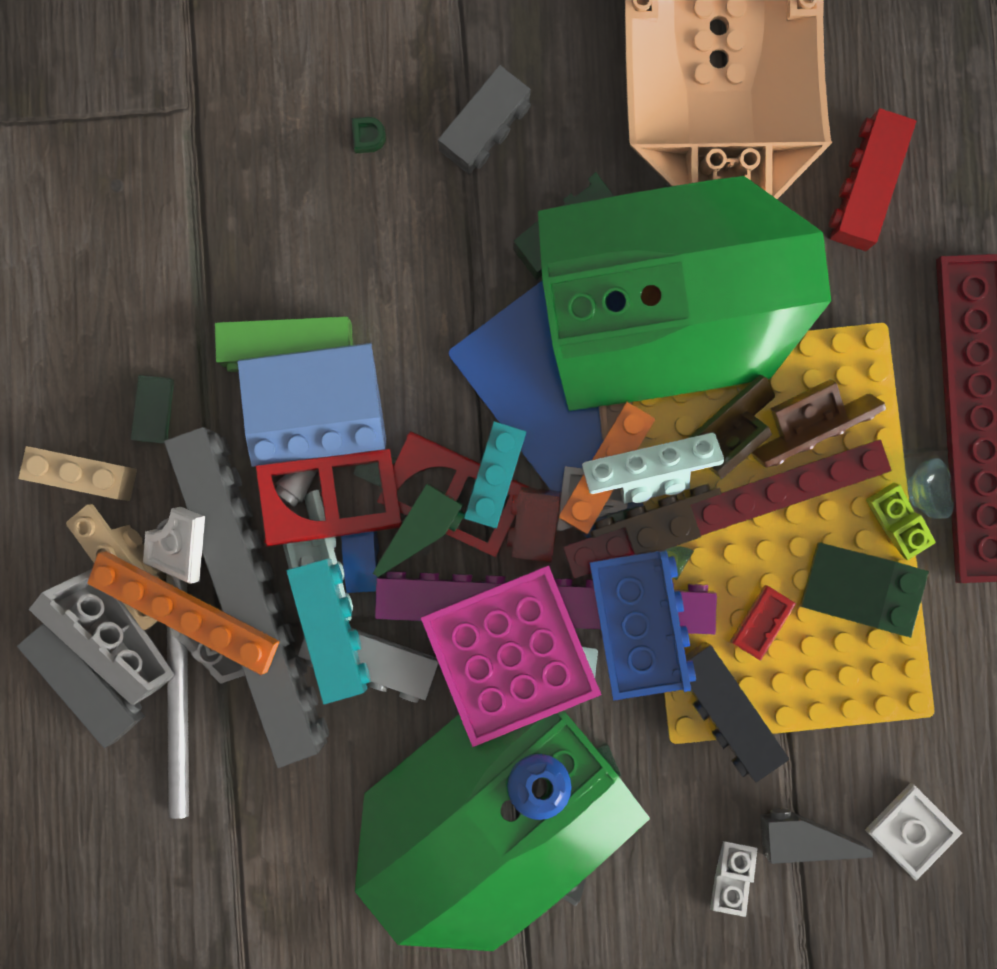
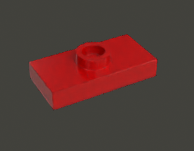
[730,585,796,661]

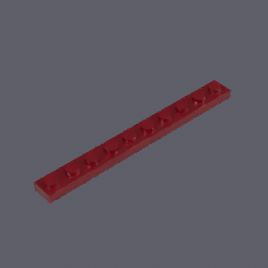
[563,439,892,579]

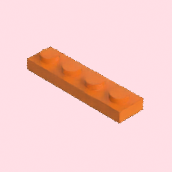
[558,402,656,535]

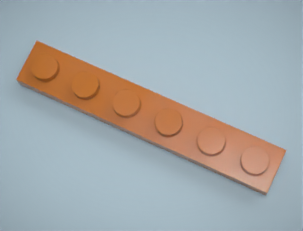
[87,551,280,675]

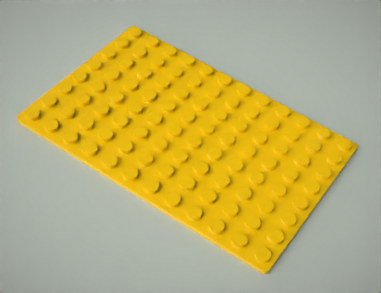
[632,323,935,744]

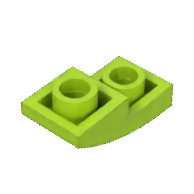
[866,482,936,560]

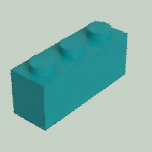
[464,421,527,529]

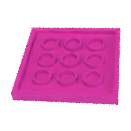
[421,565,601,747]

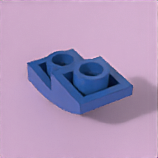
[341,531,380,593]

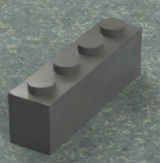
[17,623,145,748]

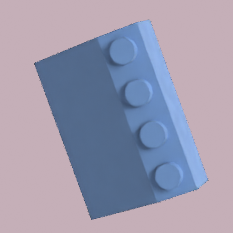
[238,343,386,466]

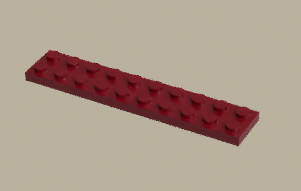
[936,254,997,583]

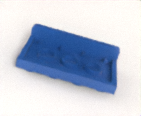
[590,550,696,701]

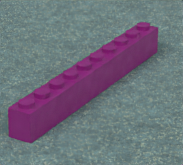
[375,571,717,635]

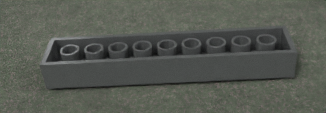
[164,427,329,768]

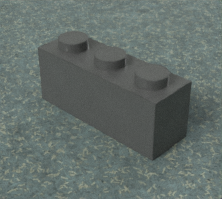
[438,65,531,175]

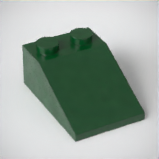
[373,484,465,577]
[800,542,929,638]

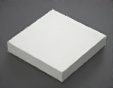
[865,783,962,881]

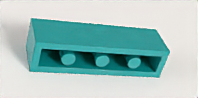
[286,559,371,705]

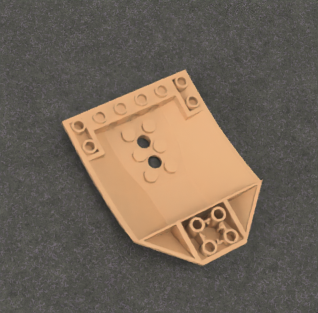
[625,0,832,199]

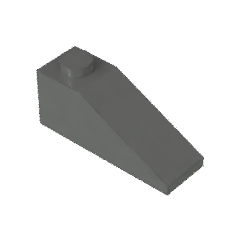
[760,808,873,864]

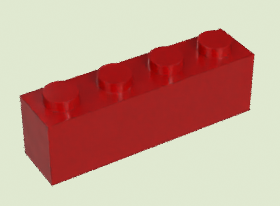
[829,108,917,252]

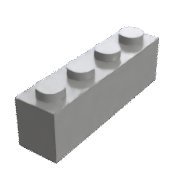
[298,628,439,703]

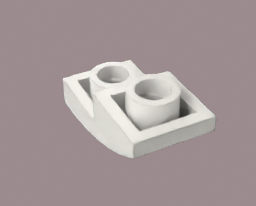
[710,841,757,917]

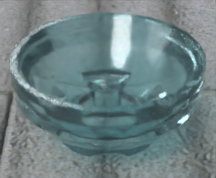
[908,458,954,519]

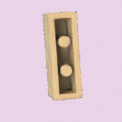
[19,446,137,501]

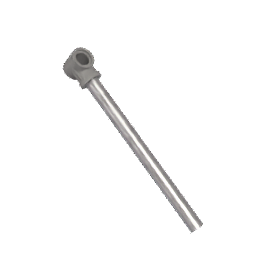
[156,519,189,819]

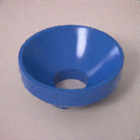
[507,754,571,820]

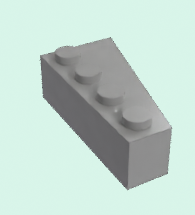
[29,569,175,706]

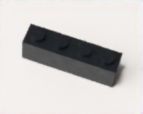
[684,642,790,783]

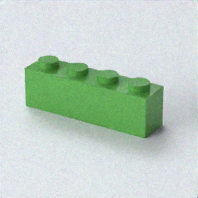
[215,317,353,372]

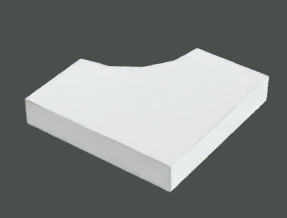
[143,507,205,584]

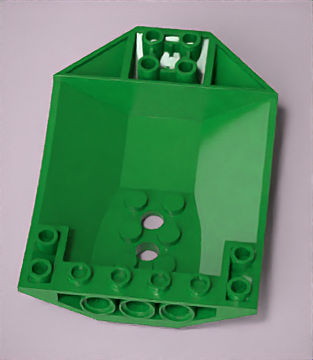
[538,176,831,411]
[355,710,650,951]

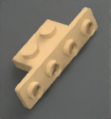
[66,504,166,630]

